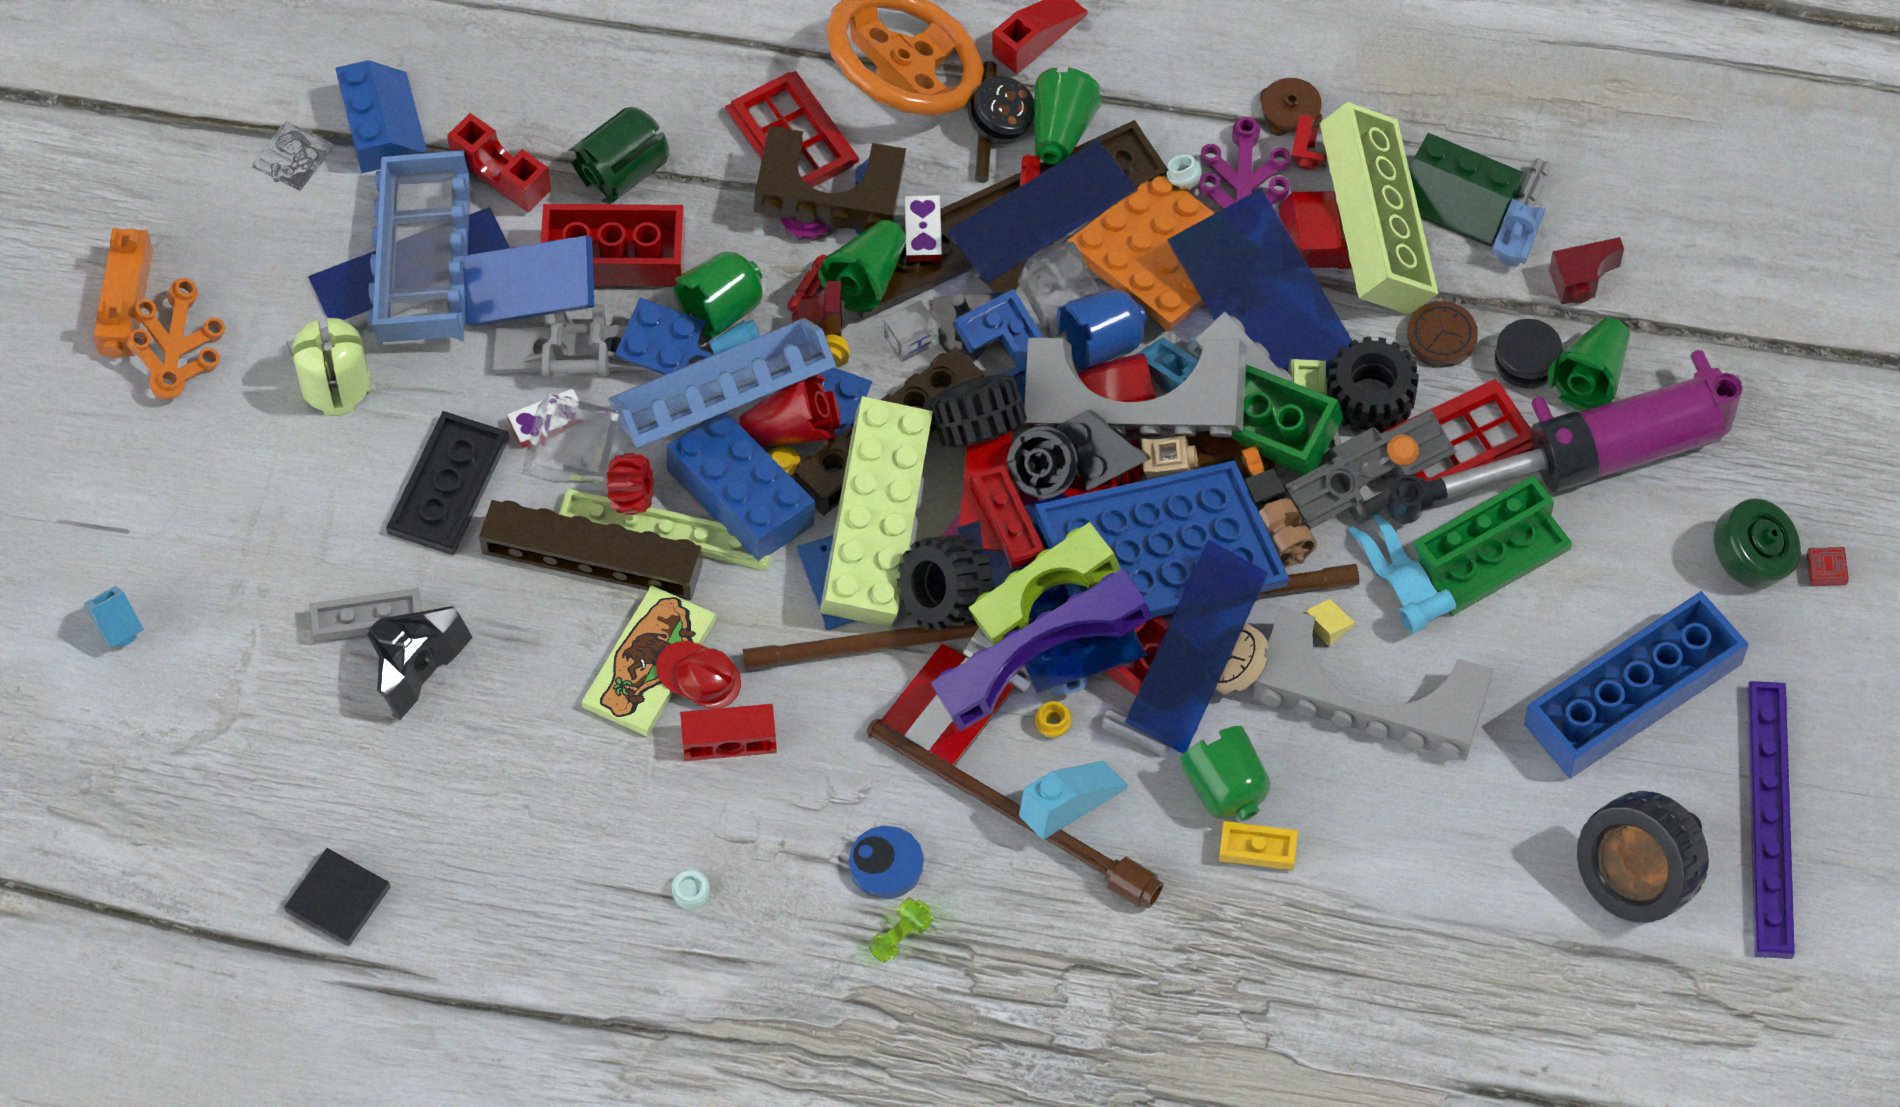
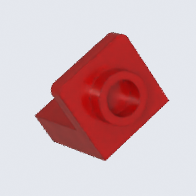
[1291,114,1327,171]

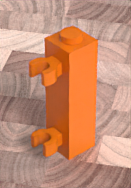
[94,227,153,358]

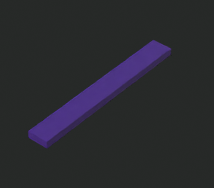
[1747,681,1795,959]

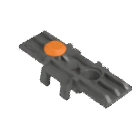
[1284,410,1456,529]

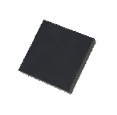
[284,848,391,947]

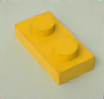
[1219,821,1298,871]

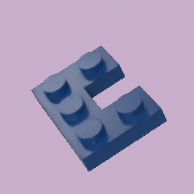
[952,289,1044,405]

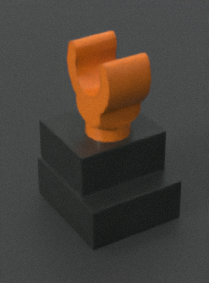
[1241,446,1286,512]

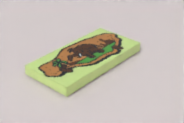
[582,585,717,737]

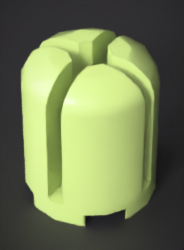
[292,318,371,416]

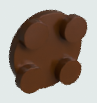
[1260,78,1322,136]

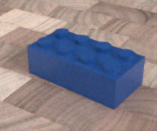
[667,412,815,562]

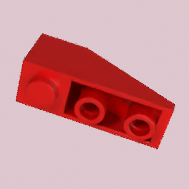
[992,0,1088,75]

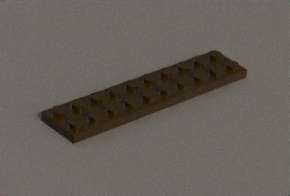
[859,120,1169,319]

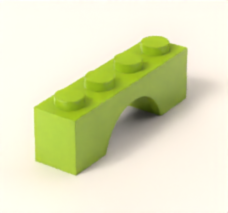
[968,522,1121,646]

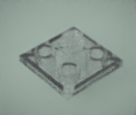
[1018,239,1101,338]

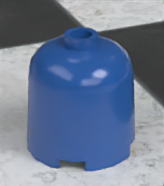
[1056,289,1147,370]

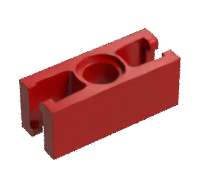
[680,703,777,761]

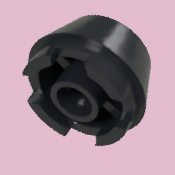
[1007,426,1078,499]

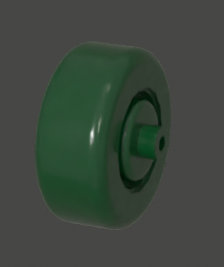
[1713,498,1801,589]

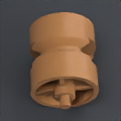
[1259,499,1317,568]

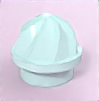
[1167,154,1201,190]

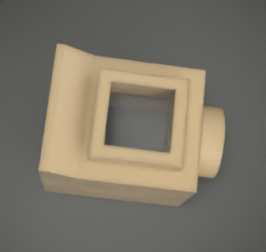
[1142,435,1198,480]

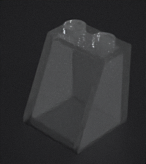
[521,393,620,483]

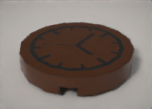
[1407,301,1478,367]

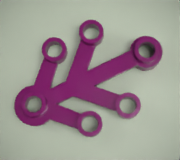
[1199,117,1291,235]

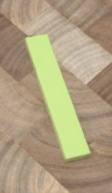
[559,488,772,571]

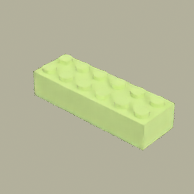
[1320,102,1438,315]
[819,396,933,628]

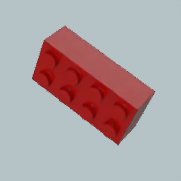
[541,204,686,287]

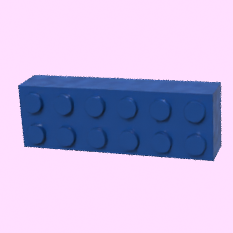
[1524,591,1749,779]

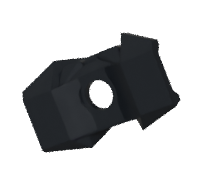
[367,606,473,720]

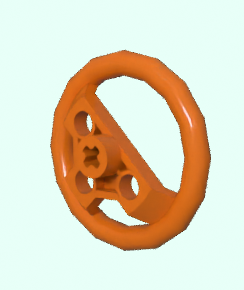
[825,0,984,116]

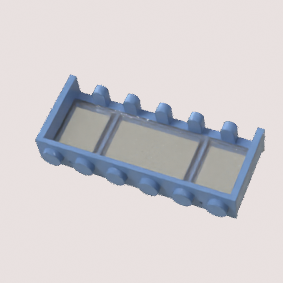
[367,150,471,346]
[608,318,836,449]

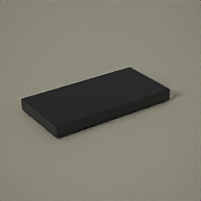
[386,411,510,555]

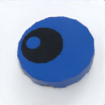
[849,825,924,899]

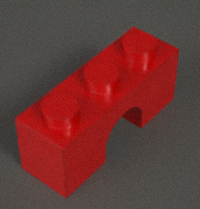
[447,113,551,213]

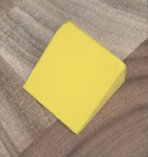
[1305,599,1356,647]

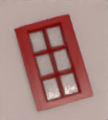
[725,71,859,188]
[1385,379,1532,482]

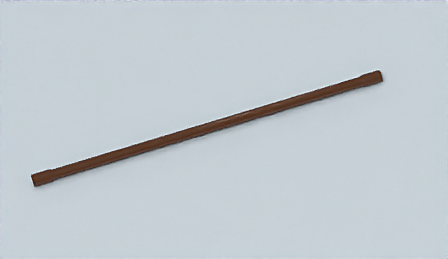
[742,563,1360,671]

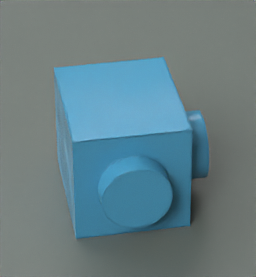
[84,586,144,648]

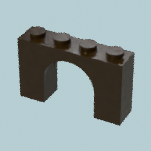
[754,126,906,231]

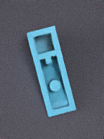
[1019,761,1128,840]

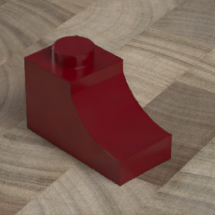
[1549,237,1624,305]
[792,281,843,337]

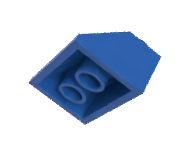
[335,60,428,174]

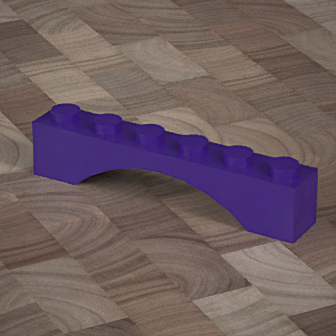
[931,569,1152,732]

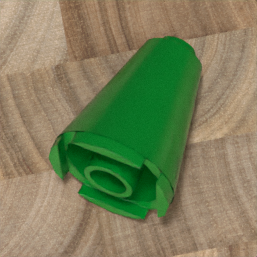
[1034,67,1102,165]
[818,220,906,313]
[1547,318,1630,411]

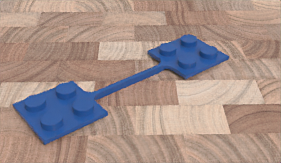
[614,298,872,436]

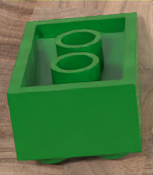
[1231,364,1343,475]

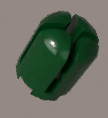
[569,107,670,204]

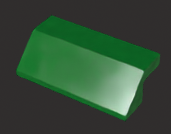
[1413,475,1572,617]

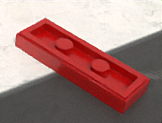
[970,465,1045,569]

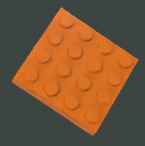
[1065,175,1263,332]

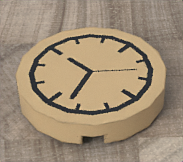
[1205,624,1268,695]

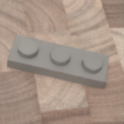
[309,588,422,642]

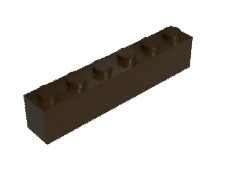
[479,500,703,600]

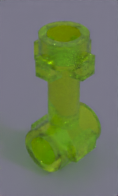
[869,897,934,963]

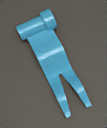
[1347,513,1456,635]

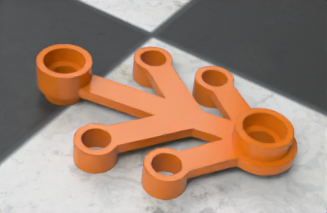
[127,278,225,400]

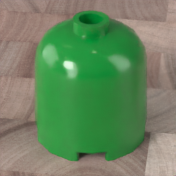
[673,252,763,339]
[1180,726,1270,821]

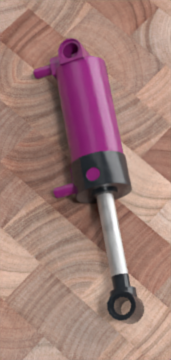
[1387,350,1743,524]

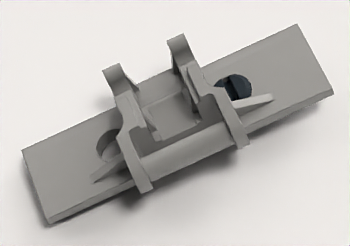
[493,305,649,378]

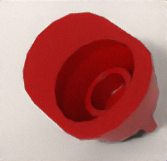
[656,641,741,709]

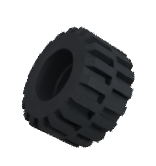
[1327,336,1419,433]
[928,374,1027,447]
[897,535,995,630]

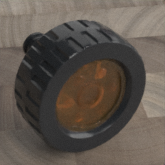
[1577,791,1709,923]

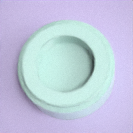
[672,870,710,909]

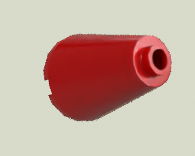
[738,374,841,447]

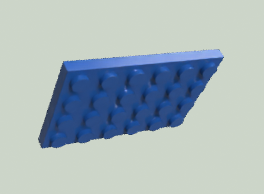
[1033,461,1289,618]

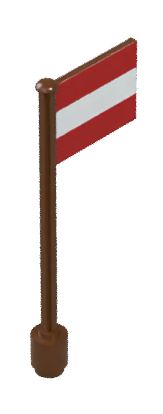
[867,643,1164,909]

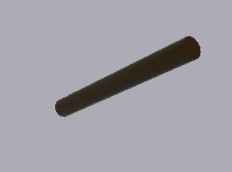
[975,61,997,183]

